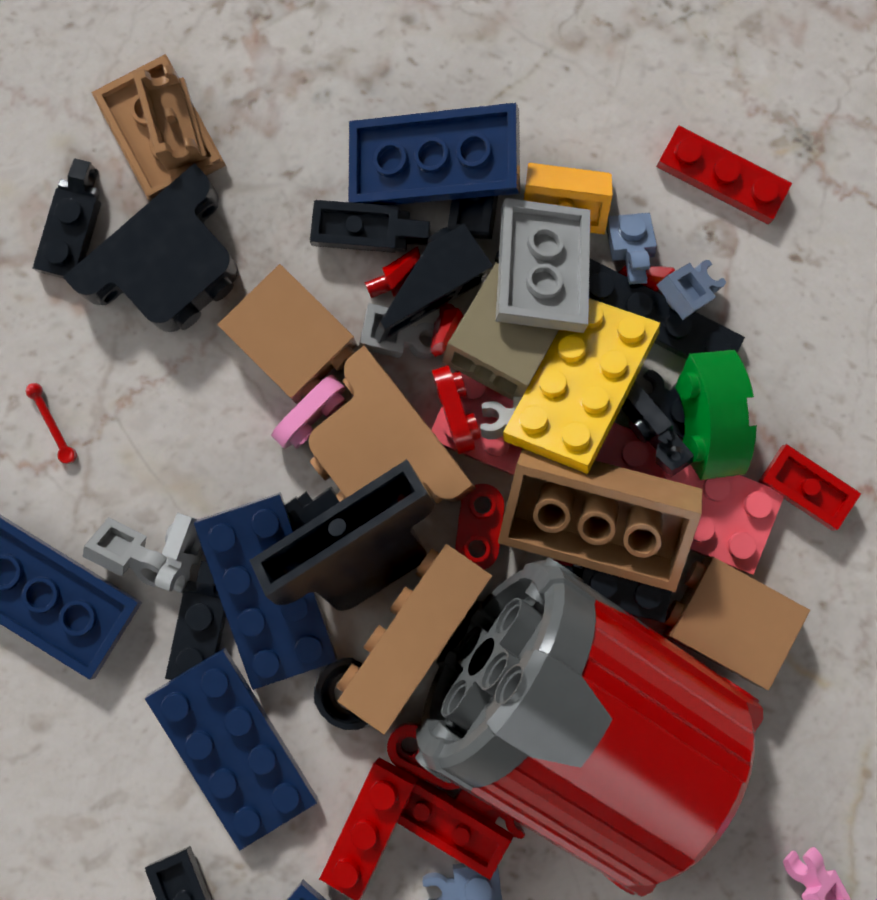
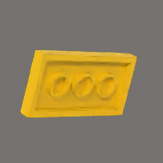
[503,298,660,474]

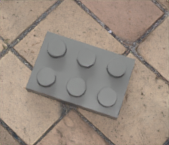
[495,198,590,333]

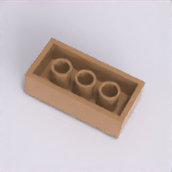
[498,449,702,592]
[336,544,492,735]

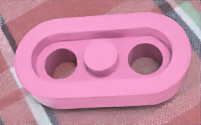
[271,374,346,449]

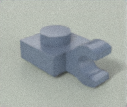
[606,213,657,284]

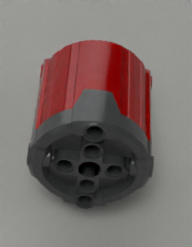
[415,557,764,897]

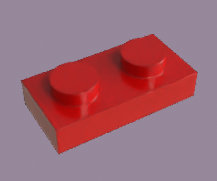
[758,444,861,531]

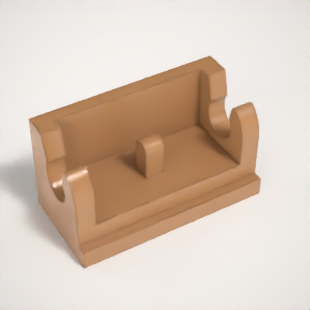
[132,65,208,170]

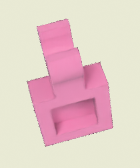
[783,847,851,900]

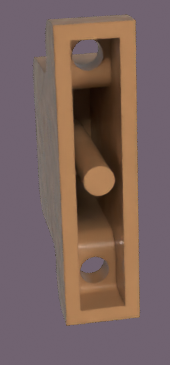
[309,346,476,504]

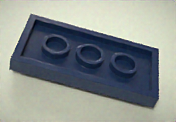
[348,102,520,205]
[194,492,337,690]
[0,514,142,680]
[145,648,318,851]

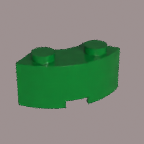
[675,350,757,480]

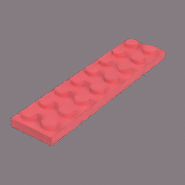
[432,371,784,575]

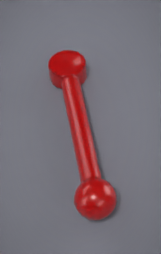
[25,383,77,464]

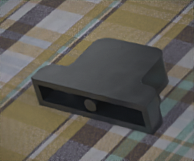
[63,163,238,332]
[249,459,434,611]

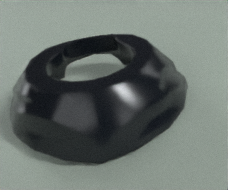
[314,658,370,730]

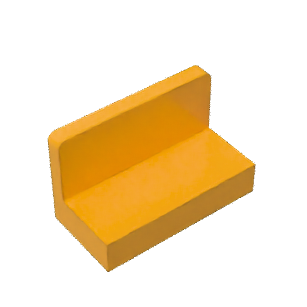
[523,163,613,235]

